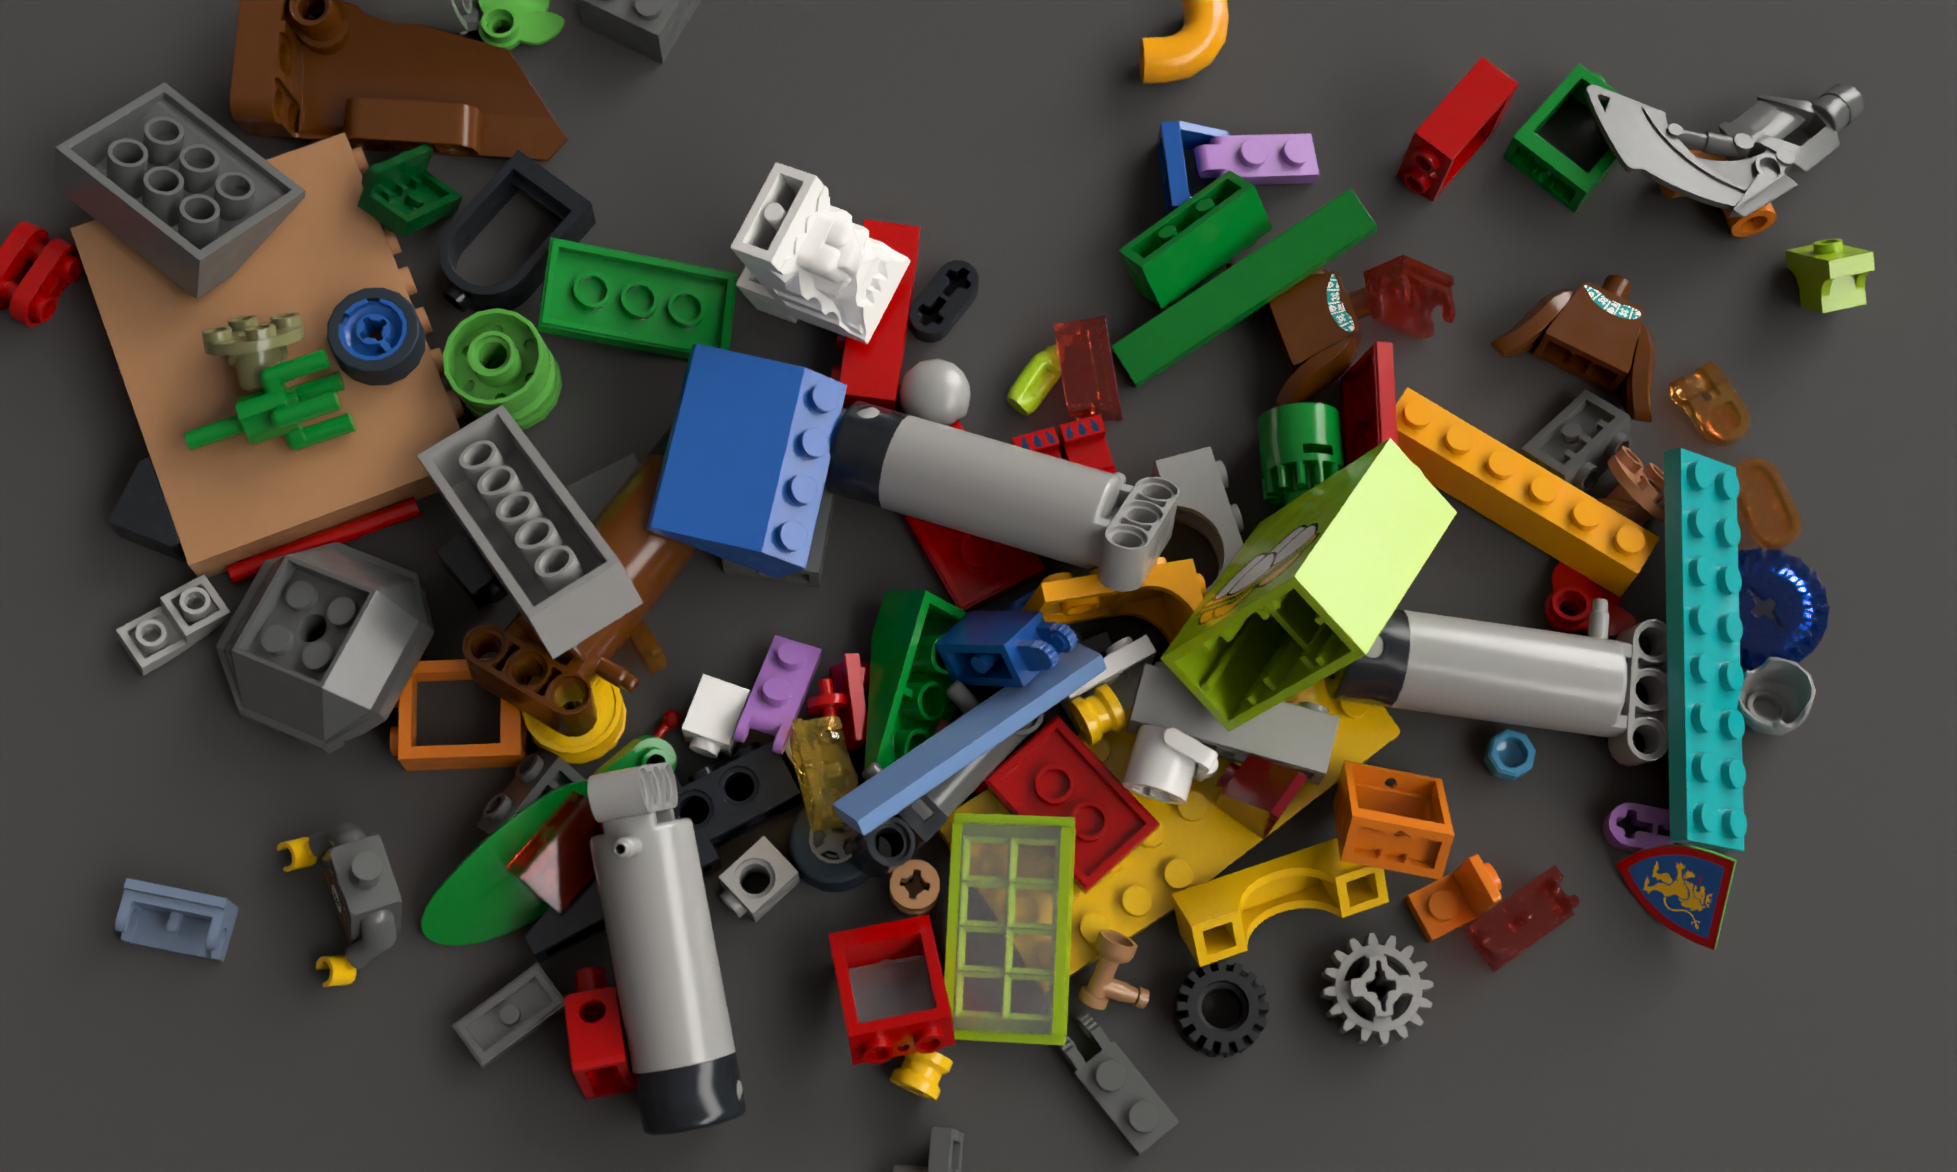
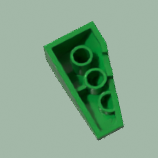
[864,590,967,771]

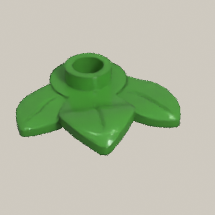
[478,0,565,50]

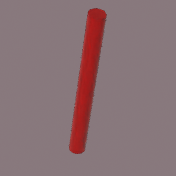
[227,497,421,584]

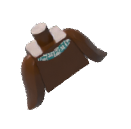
[1226,263,1381,407]
[1491,275,1656,423]

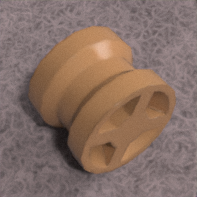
[890,860,940,916]

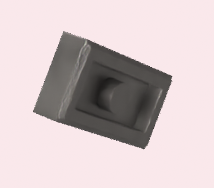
[452,963,565,1069]

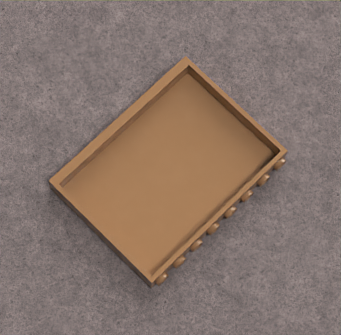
[70,132,466,578]

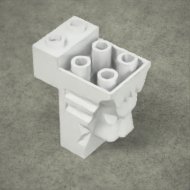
[730,162,911,344]

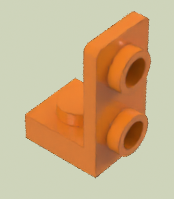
[1404,854,1502,943]

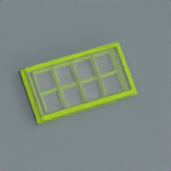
[944,813,1076,1046]

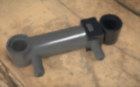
[851,680,1044,877]

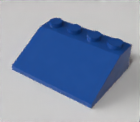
[646,343,847,579]

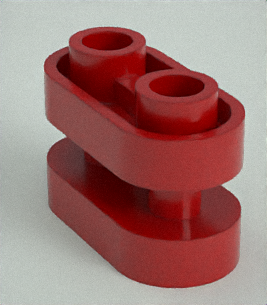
[0,221,83,327]

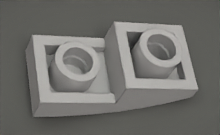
[116,574,231,676]

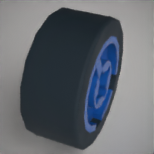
[327,287,425,386]

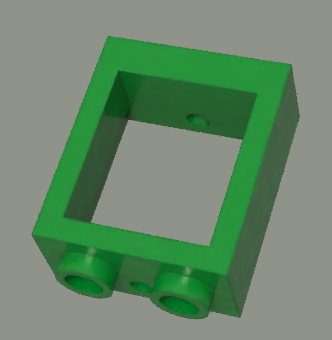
[1502,63,1621,213]

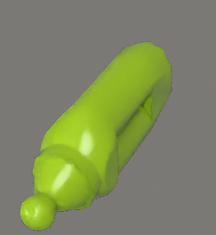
[1006,337,1070,416]

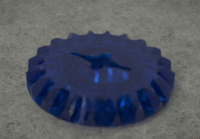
[1738,546,1830,670]

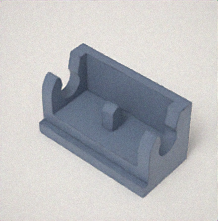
[115,878,239,962]

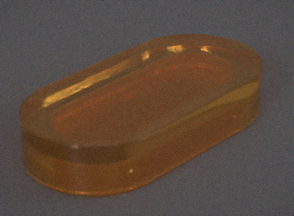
[1736,457,1802,550]

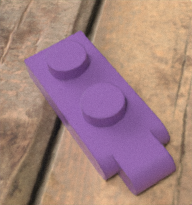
[1194,133,1320,185]

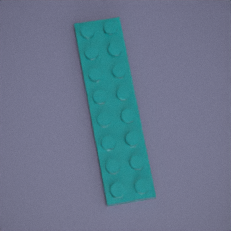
[1664,448,1747,852]

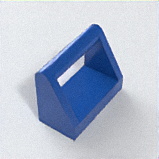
[1156,121,1230,215]

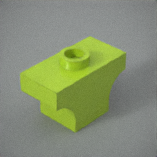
[1785,239,1875,313]

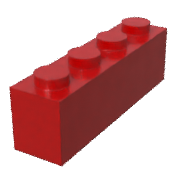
[831,219,920,411]

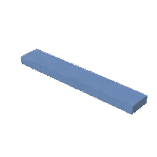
[832,642,1107,836]

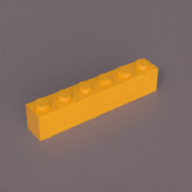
[1396,387,1660,597]

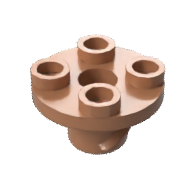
[1598,446,1665,527]

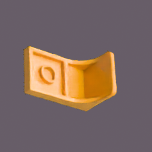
[1021,557,1207,644]

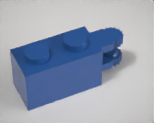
[935,611,1078,687]

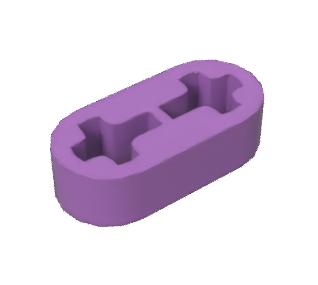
[1602,803,1697,853]

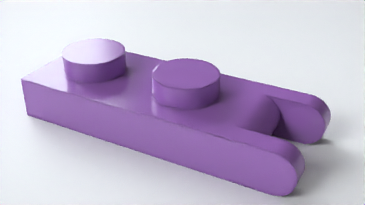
[733,635,822,755]

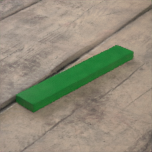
[1111,188,1378,388]

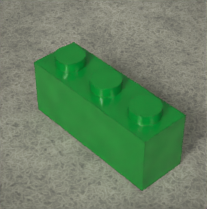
[1118,170,1273,309]

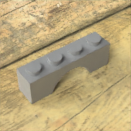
[1151,446,1244,593]

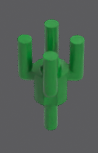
[184,349,356,451]

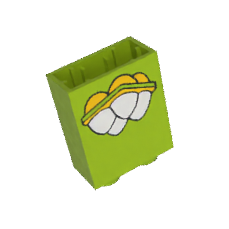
[1160,438,1457,732]

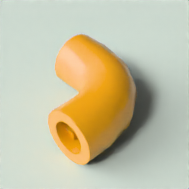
[1139,0,1229,84]

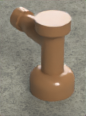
[1077,929,1150,1010]

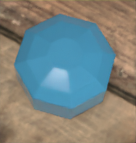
[1483,729,1536,782]

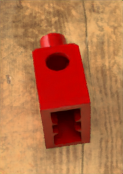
[564,967,636,1100]

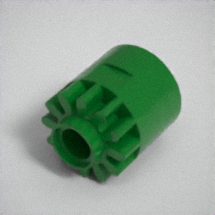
[1257,403,1344,507]

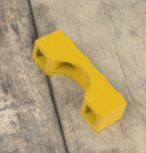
[1171,838,1389,967]

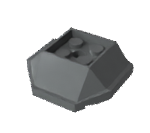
[216,542,435,754]

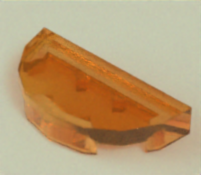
[629,620,667,677]

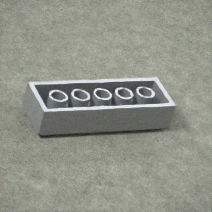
[417,404,643,659]

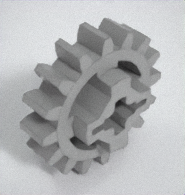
[1320,933,1434,1047]

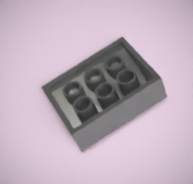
[55,82,306,299]

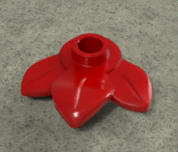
[1544,562,1636,638]

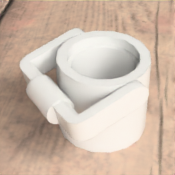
[1123,725,1219,805]

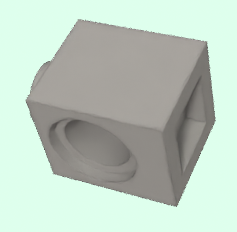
[718,836,800,923]

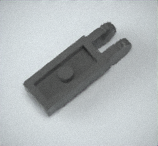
[1055,1011,1179,1156]

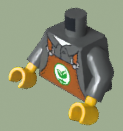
[277,822,402,987]

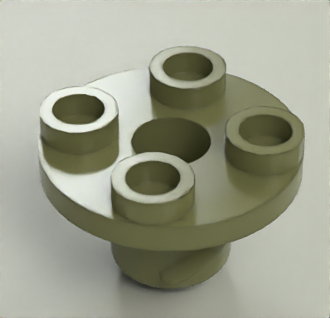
[202,312,305,393]

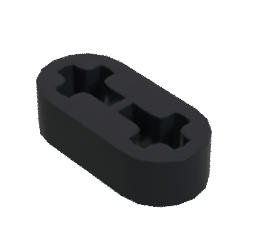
[909,260,979,343]

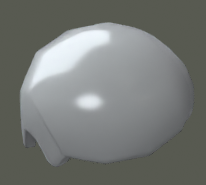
[899,358,971,426]
[1738,657,1816,735]

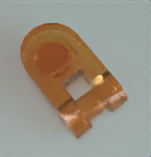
[1668,361,1750,446]

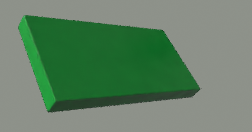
[536,237,738,359]

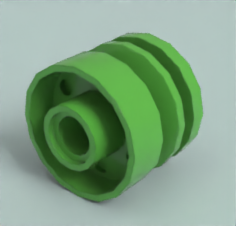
[443,308,562,430]

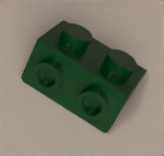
[357,144,463,237]

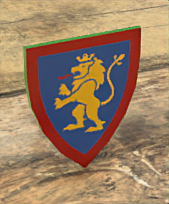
[1616,844,1737,950]

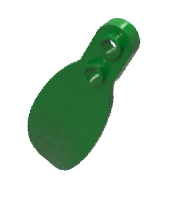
[420,735,677,945]

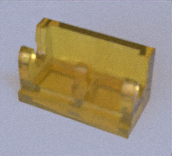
[789,716,858,832]

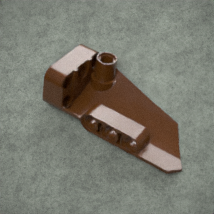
[230,0,568,162]

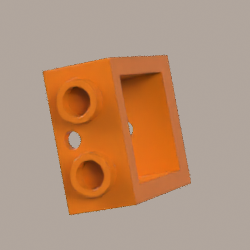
[390,658,527,771]
[1333,760,1454,880]

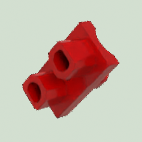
[806,653,870,754]

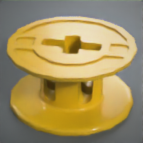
[522,676,627,765]

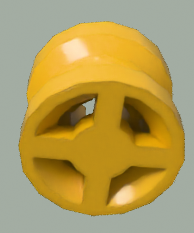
[1068,683,1127,745]
[890,1052,953,1101]

